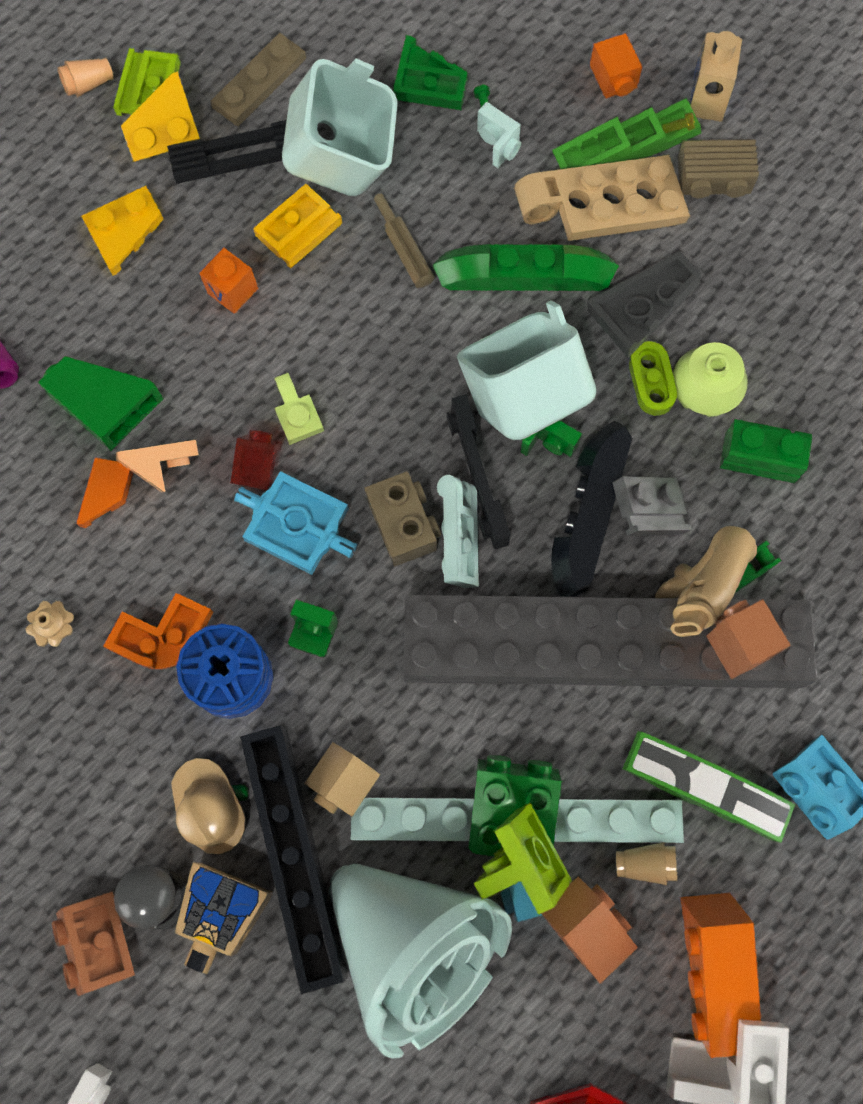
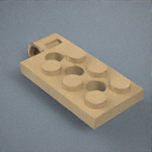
[514,155,690,241]

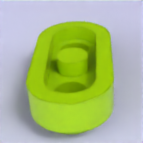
[629,341,677,416]

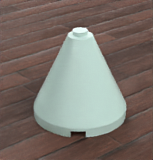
[329,864,512,1058]

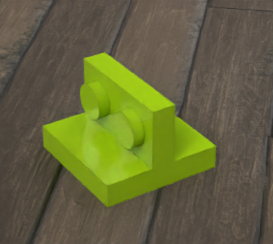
[473,803,572,914]

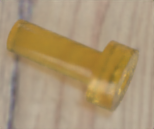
[662,112,696,133]

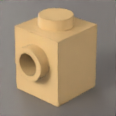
[304,742,380,816]

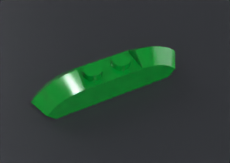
[432,244,619,291]

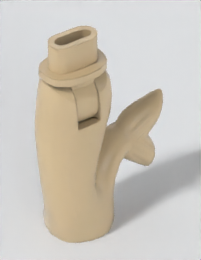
[655,526,757,637]

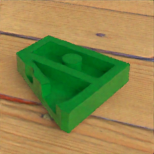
[393,35,468,110]

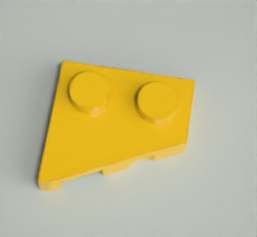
[121,72,200,162]
[82,186,164,276]

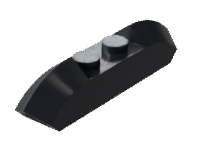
[551,421,633,597]

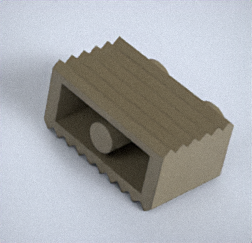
[677,139,759,198]

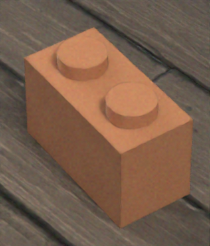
[706,599,791,680]
[541,877,638,984]

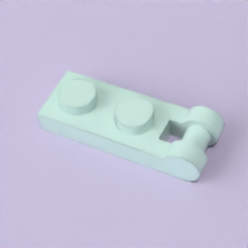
[437,475,479,588]

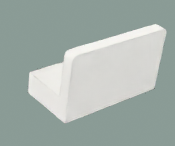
[666,1037,734,1104]

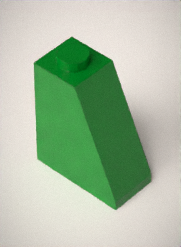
[38,356,164,451]

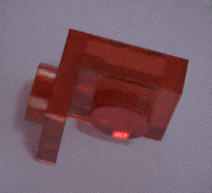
[230,430,282,490]

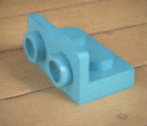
[773,735,863,839]

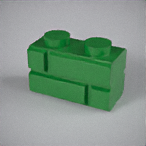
[719,419,812,483]

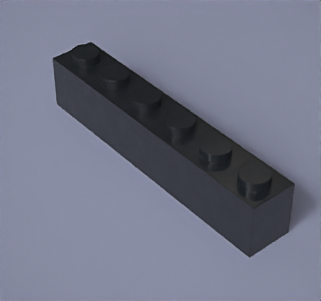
[240,725,348,995]

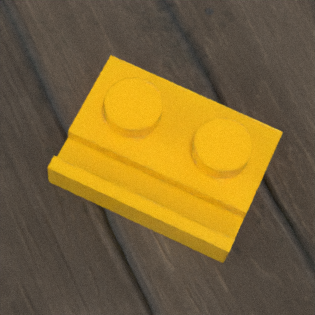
[253,184,343,269]

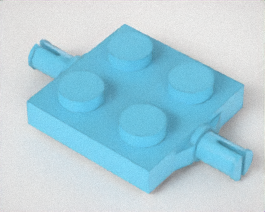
[234,471,358,575]

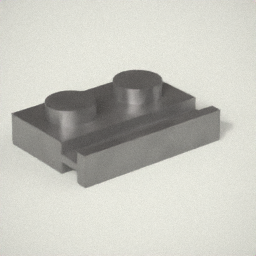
[612,476,692,536]

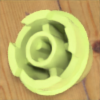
[673,342,748,417]

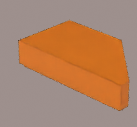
[76,458,133,528]

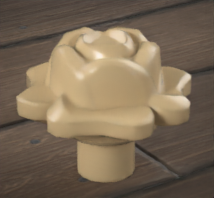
[26,601,74,647]

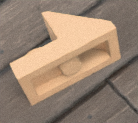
[115,440,199,492]

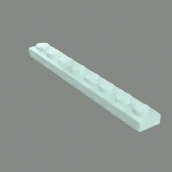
[351,798,684,843]

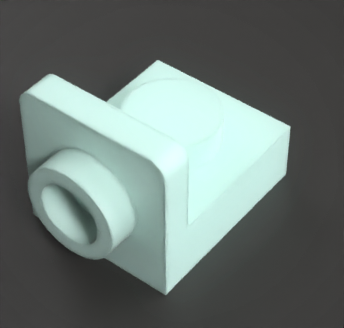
[477,102,521,168]

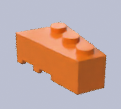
[680,893,761,1058]

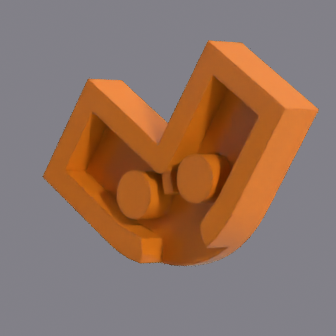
[103,593,214,670]

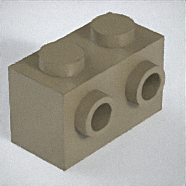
[364,471,441,567]

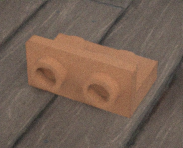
[52,891,135,996]

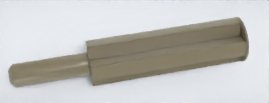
[374,193,435,288]

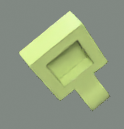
[274,373,324,445]

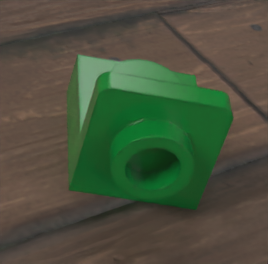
[521,420,582,457]
[288,599,338,658]

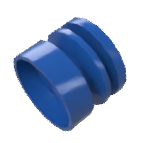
[176,624,274,719]

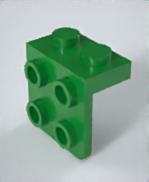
[469,755,562,856]

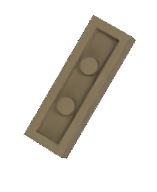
[210,33,306,127]

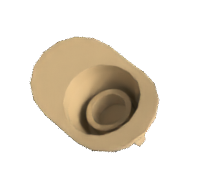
[171,758,245,854]

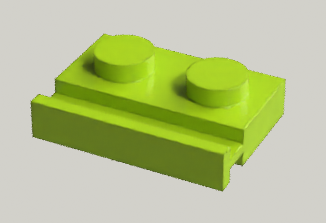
[113,48,181,116]

